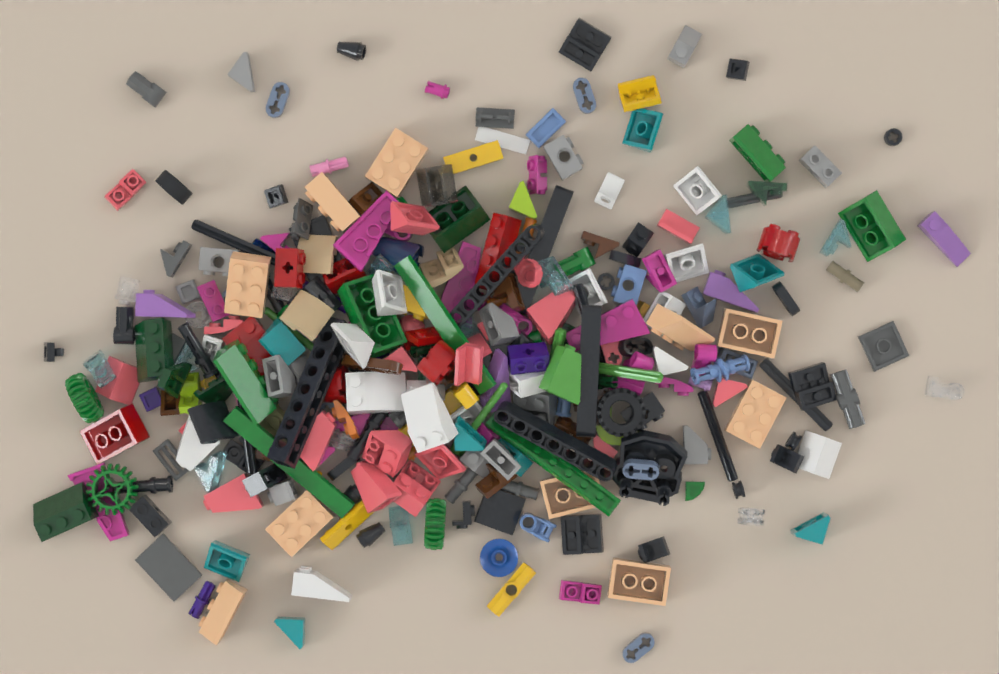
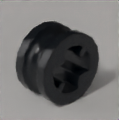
[884,128,902,146]
[597,273,615,290]
[785,431,802,451]
[732,480,745,499]

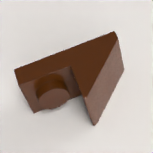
[348,182,383,215]
[581,231,620,259]
[493,273,525,312]
[160,389,180,416]
[475,463,518,499]

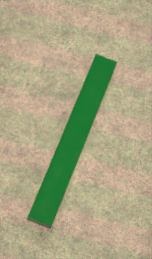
[394,255,497,395]
[223,406,355,518]
[485,411,621,517]

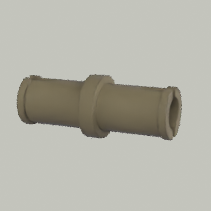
[826,261,865,292]

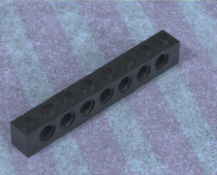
[267,317,347,469]

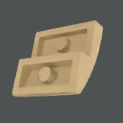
[297,235,338,274]
[419,247,464,288]
[279,290,335,341]

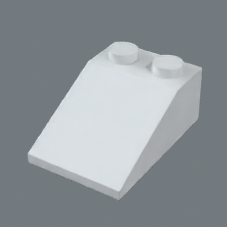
[345,372,406,415]
[401,382,459,453]
[291,566,352,602]

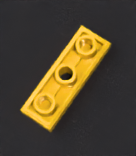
[443,140,504,176]
[320,500,374,550]

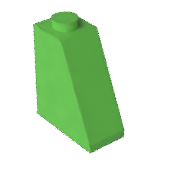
[539,344,581,405]

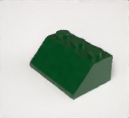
[429,185,491,253]
[134,318,174,383]
[33,481,99,542]

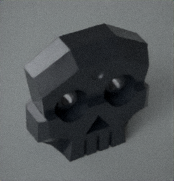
[612,430,688,506]

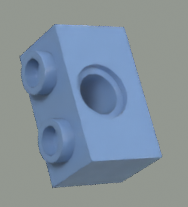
[611,264,647,305]

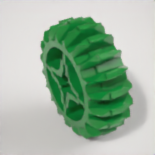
[65,373,104,424]
[86,463,139,515]
[424,498,446,550]

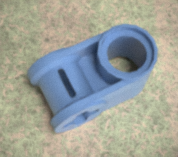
[519,512,557,543]

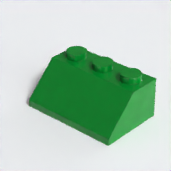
[729,124,786,184]
[838,190,906,262]

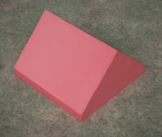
[390,201,440,236]
[385,346,419,372]
[95,356,140,405]
[415,444,466,479]

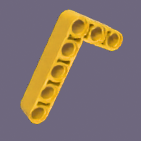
[398,382,479,446]

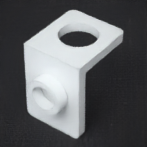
[594,172,625,209]

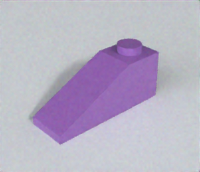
[917,211,971,267]
[702,270,759,313]
[135,290,196,318]
[480,348,511,413]

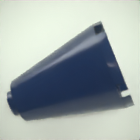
[372,237,424,276]

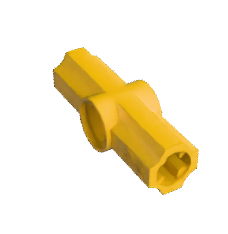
[487,562,536,617]

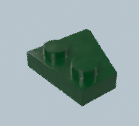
[157,362,192,399]
[193,375,233,403]

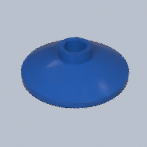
[480,539,518,577]

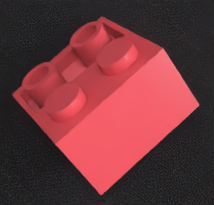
[362,430,413,478]
[393,460,441,517]

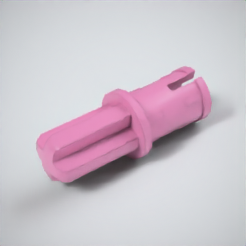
[310,157,349,177]

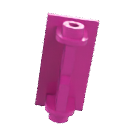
[527,155,547,195]
[197,280,230,322]

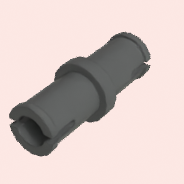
[444,467,478,504]
[500,481,539,500]

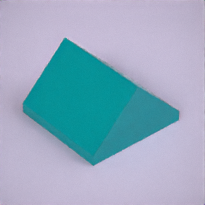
[622,109,663,152]
[730,253,785,292]
[259,318,306,366]
[790,512,831,545]
[204,540,250,582]

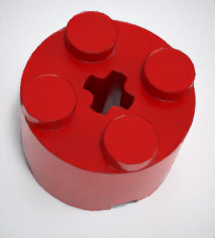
[757,224,800,262]
[416,340,456,386]

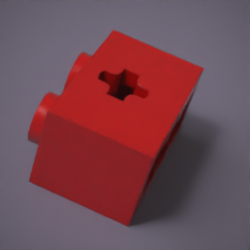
[274,248,306,289]
[322,258,367,295]

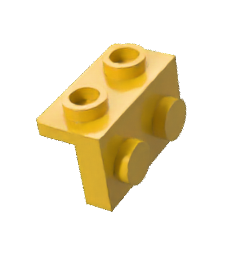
[618,75,662,112]

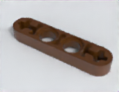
[341,354,403,375]

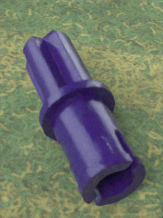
[188,581,215,619]

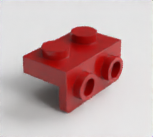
[404,326,444,350]

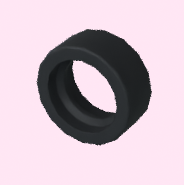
[155,170,193,205]

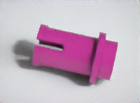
[425,81,450,99]

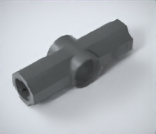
[831,369,865,429]

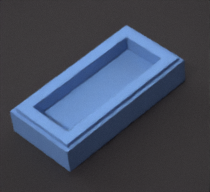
[526,108,566,148]

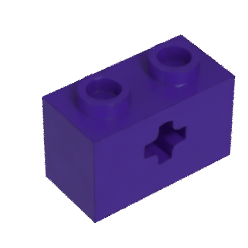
[507,342,549,375]

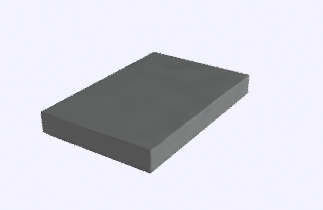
[135,533,202,601]

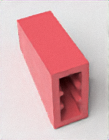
[526,284,576,345]
[300,410,337,471]
[350,460,402,513]
[203,473,264,513]

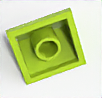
[509,181,537,219]

